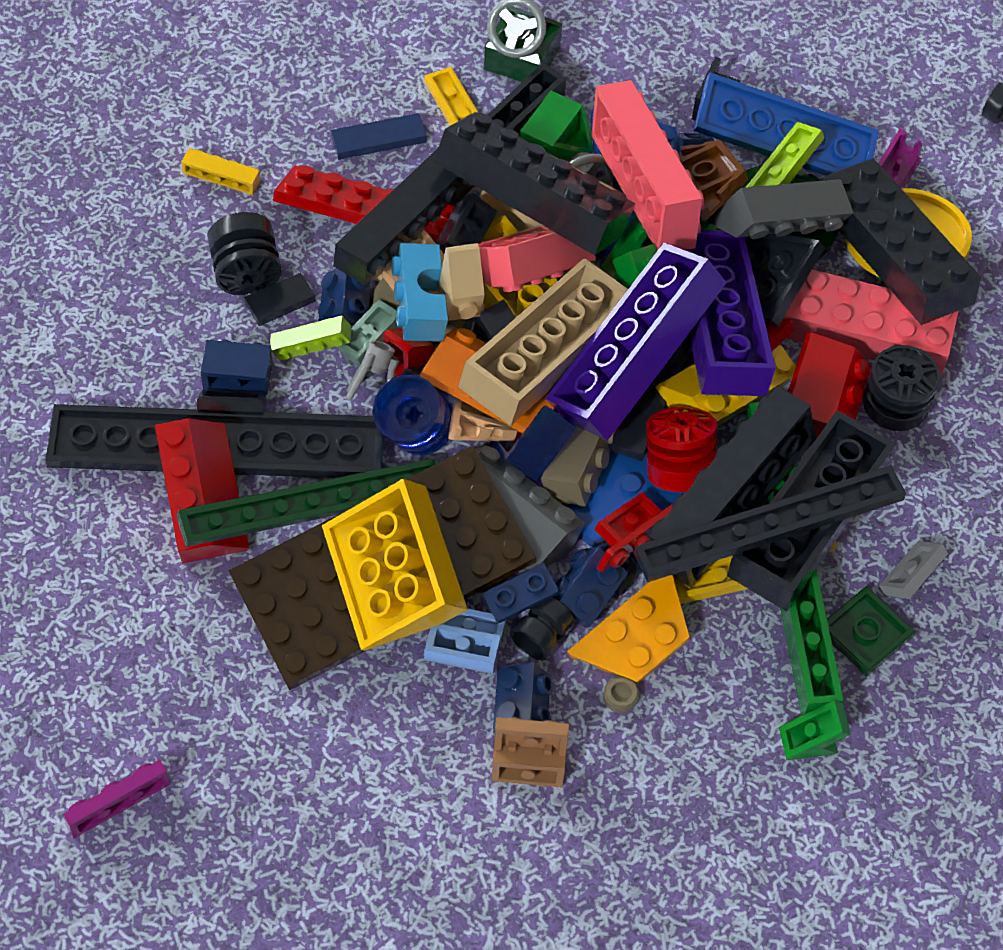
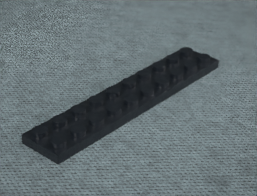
[45,404,384,478]

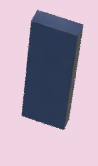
[331,113,427,160]

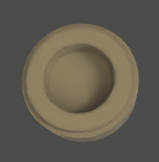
[603,677,639,713]

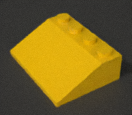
[322,479,468,651]

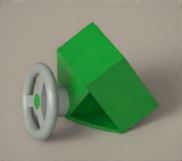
[520,90,614,185]

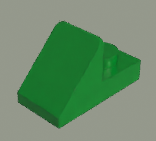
[779,700,851,760]

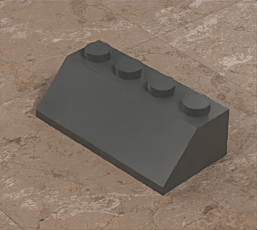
[708,179,854,239]
[474,444,586,570]

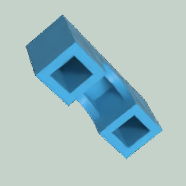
[391,243,448,341]

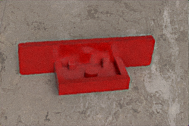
[594,492,674,573]

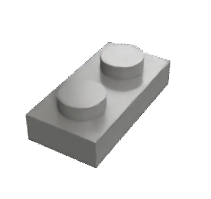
[879,541,948,599]

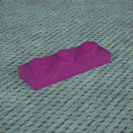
[62,760,170,839]

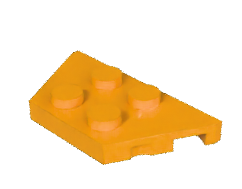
[567,575,690,684]

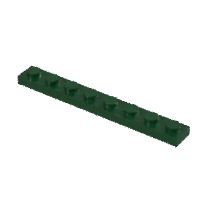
[176,458,436,547]

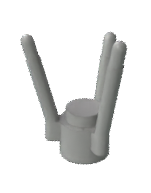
[346,340,399,423]

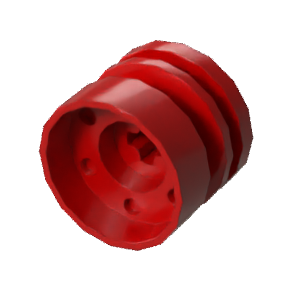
[646,407,717,492]

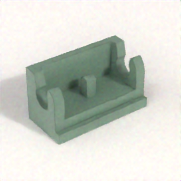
[337,299,402,379]

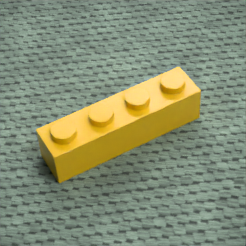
[181,148,261,195]

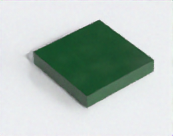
[827,586,916,677]

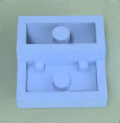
[424,609,506,674]

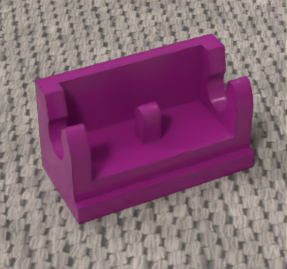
[878,129,922,188]

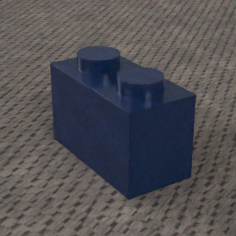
[200,339,273,395]

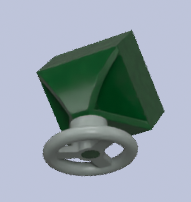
[484,0,562,82]

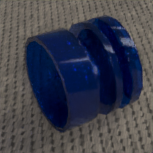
[372,374,452,456]

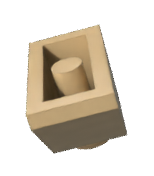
[438,243,485,321]

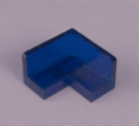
[491,405,577,482]

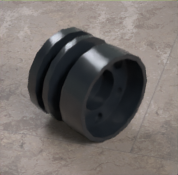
[207,212,282,295]
[863,345,941,431]

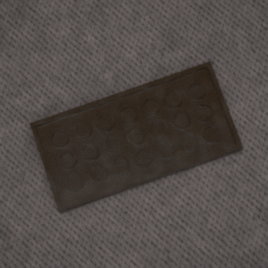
[228,446,537,690]

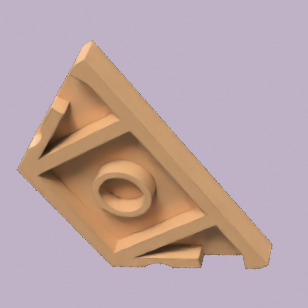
[448,397,518,441]

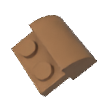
[491,717,569,788]

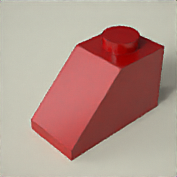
[383,328,434,382]

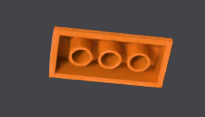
[419,327,558,440]

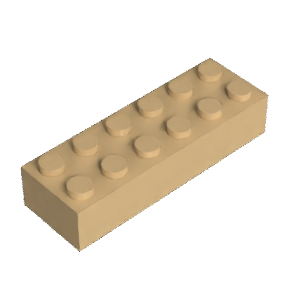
[458,258,628,426]

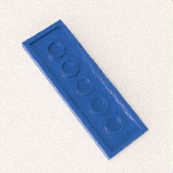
[693,73,879,176]

